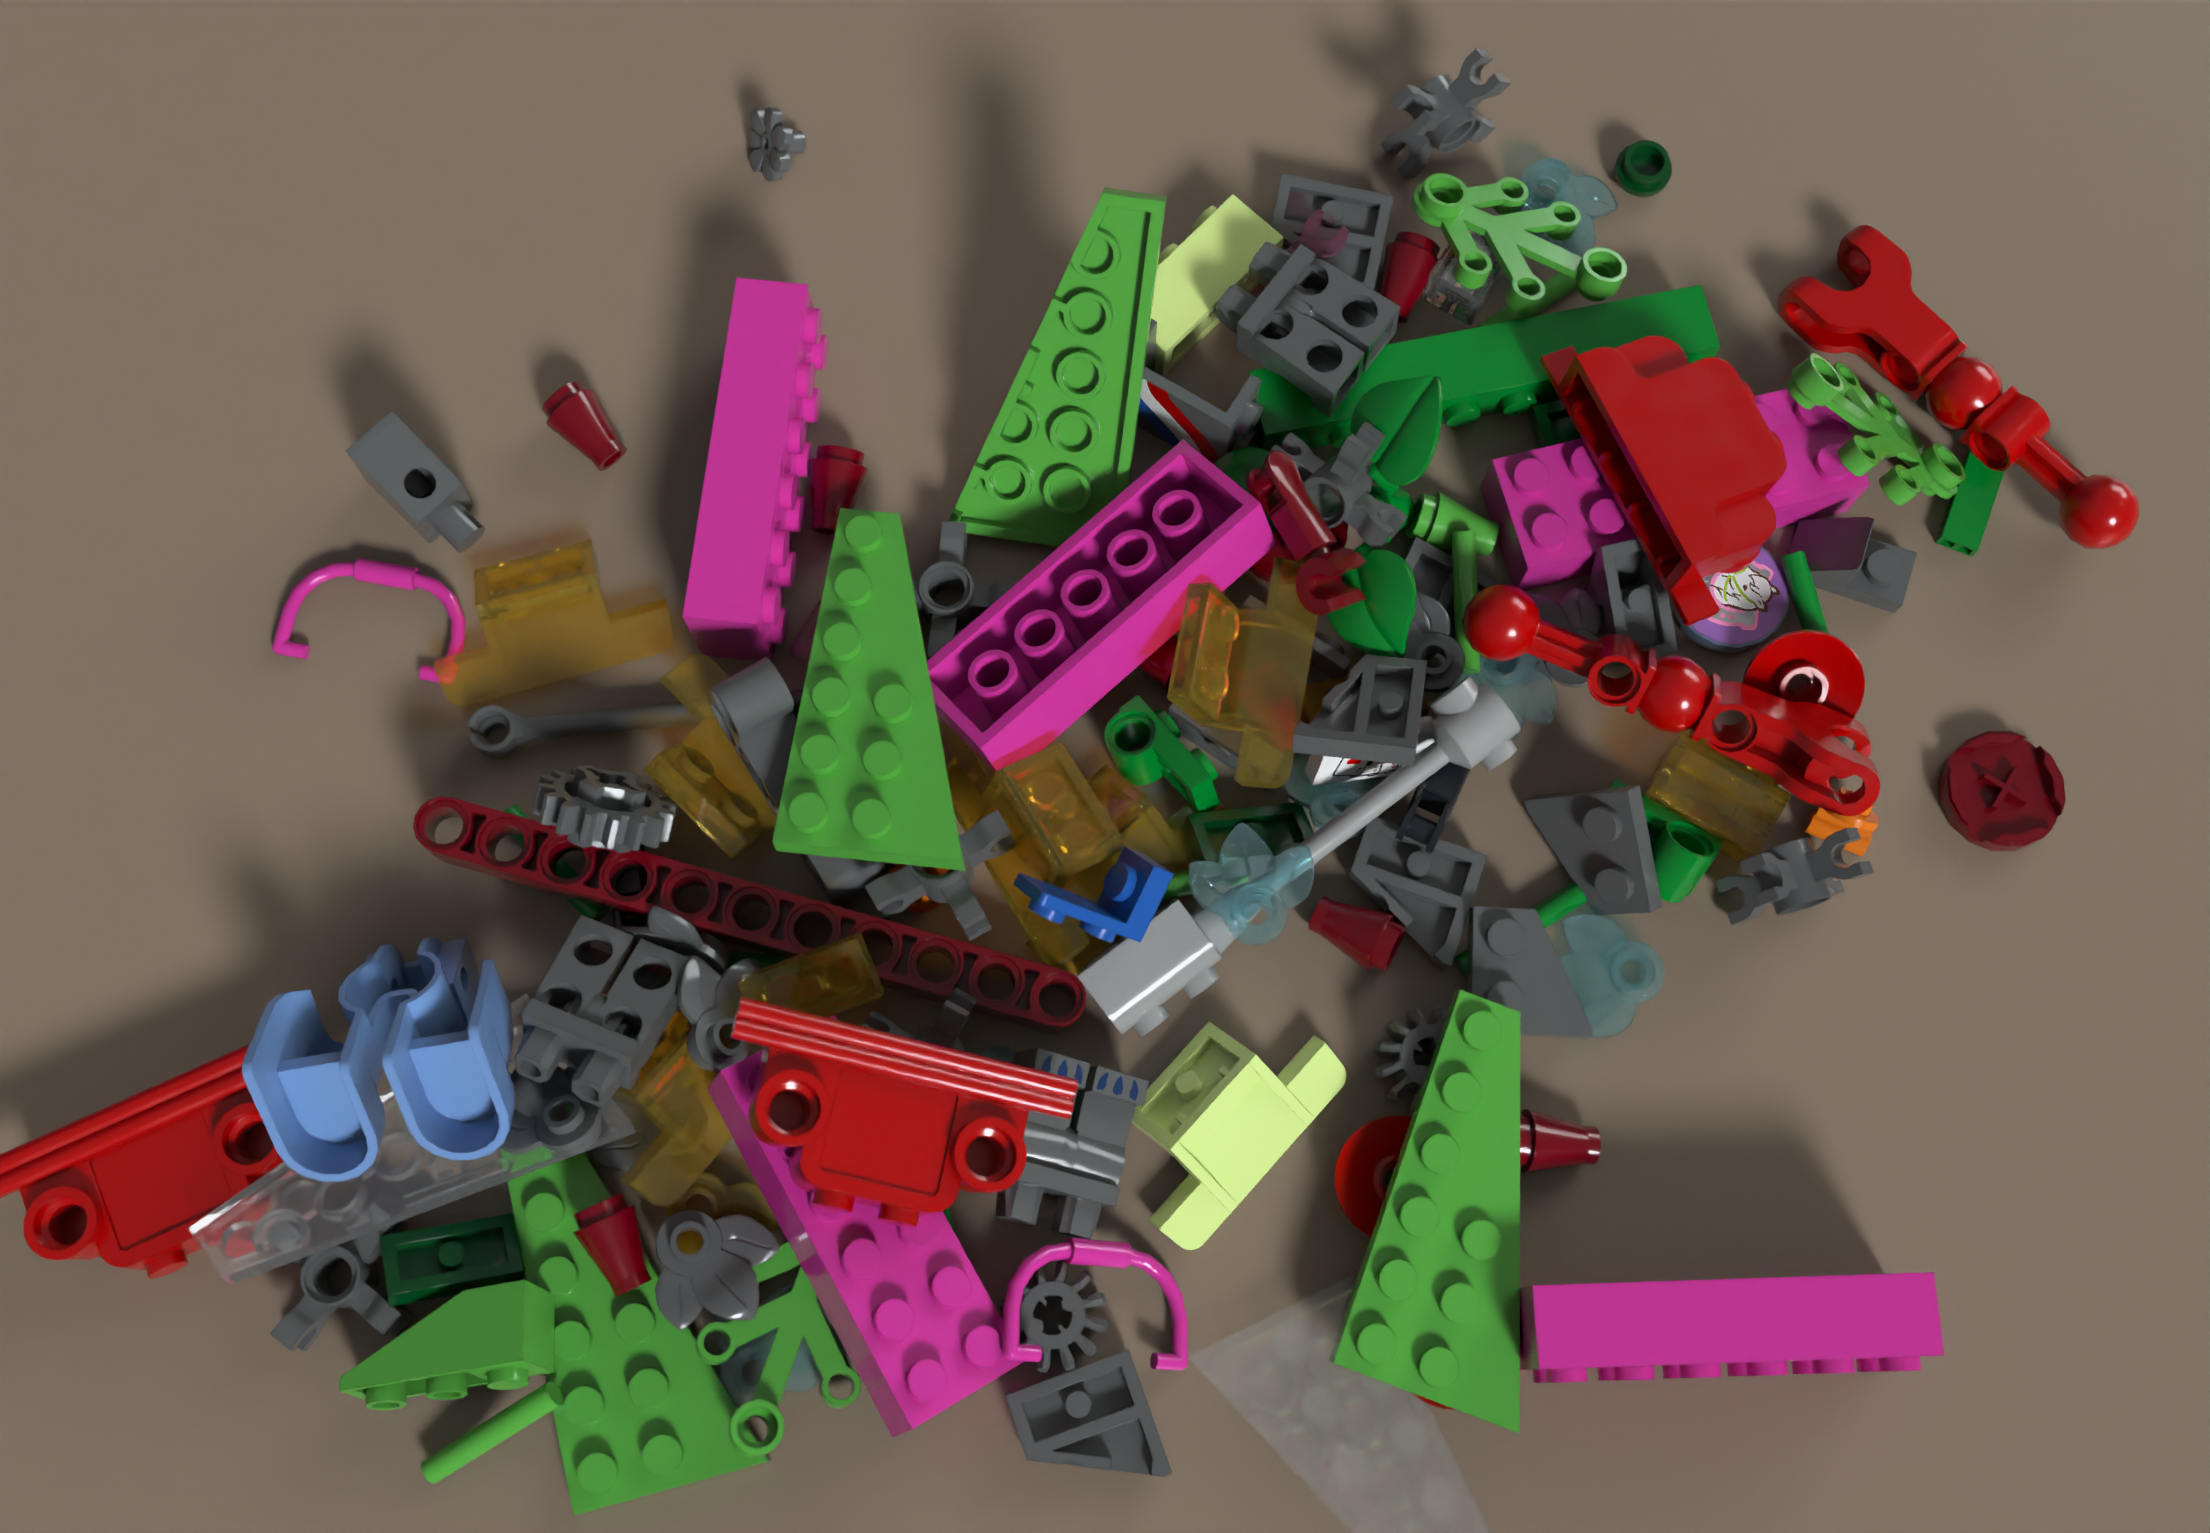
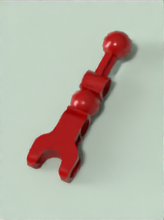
[1778,225,2140,549]
[1462,584,1880,816]

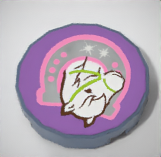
[1669,547,1790,654]

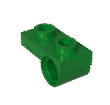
[1104,695,1220,813]
[1608,778,1723,903]

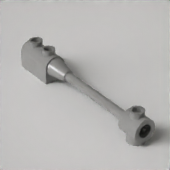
[1077,676,1521,1037]

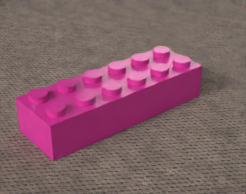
[682,277,828,663]
[1480,389,1870,591]
[927,439,1277,783]
[707,1014,1024,1438]
[1520,1272,1944,1383]

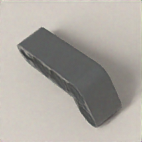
[709,657,888,906]

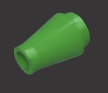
[1406,491,1499,556]

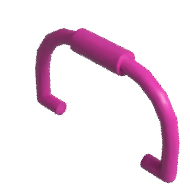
[272,557,466,684]
[1002,1237,1188,1371]

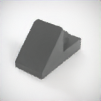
[1783,517,1917,613]
[1587,538,1678,666]

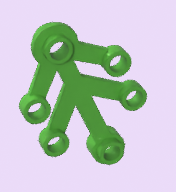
[1412,173,1627,314]
[1787,353,1966,506]
[695,1242,861,1457]

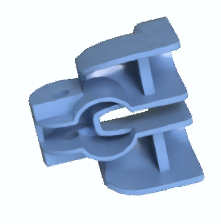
[242,937,516,1182]

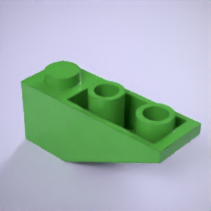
[339,1280,555,1410]

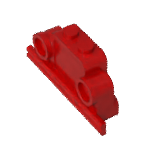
[1540,336,1787,626]
[730,997,1078,1228]
[0,1044,291,1279]

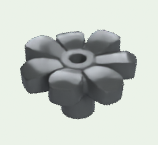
[748,107,806,181]

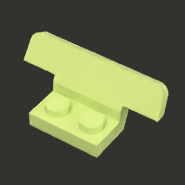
[1132,1022,1346,1250]

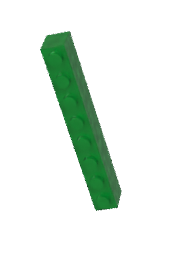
[1248,285,1720,451]

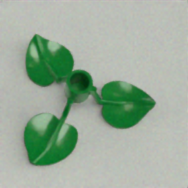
[1214,375,1443,658]

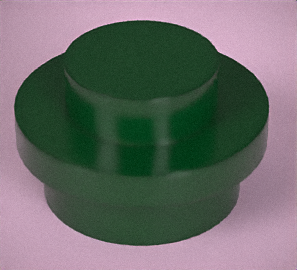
[1614,140,1672,197]

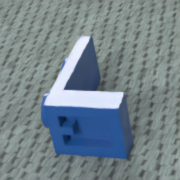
[1013,846,1174,943]

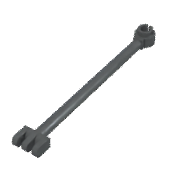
[468,690,803,758]

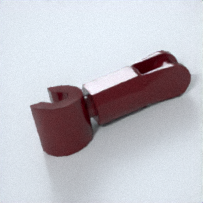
[1245,451,1366,615]

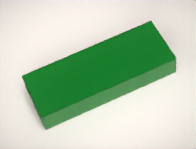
[1935,450,2004,557]

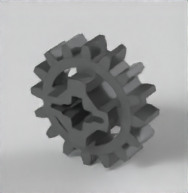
[532,765,677,853]

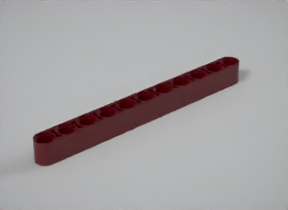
[413,796,1086,1033]

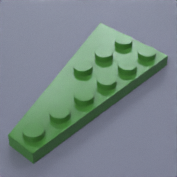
[948,187,1167,547]
[772,508,966,871]
[1329,990,1521,1434]
[501,1146,772,1516]

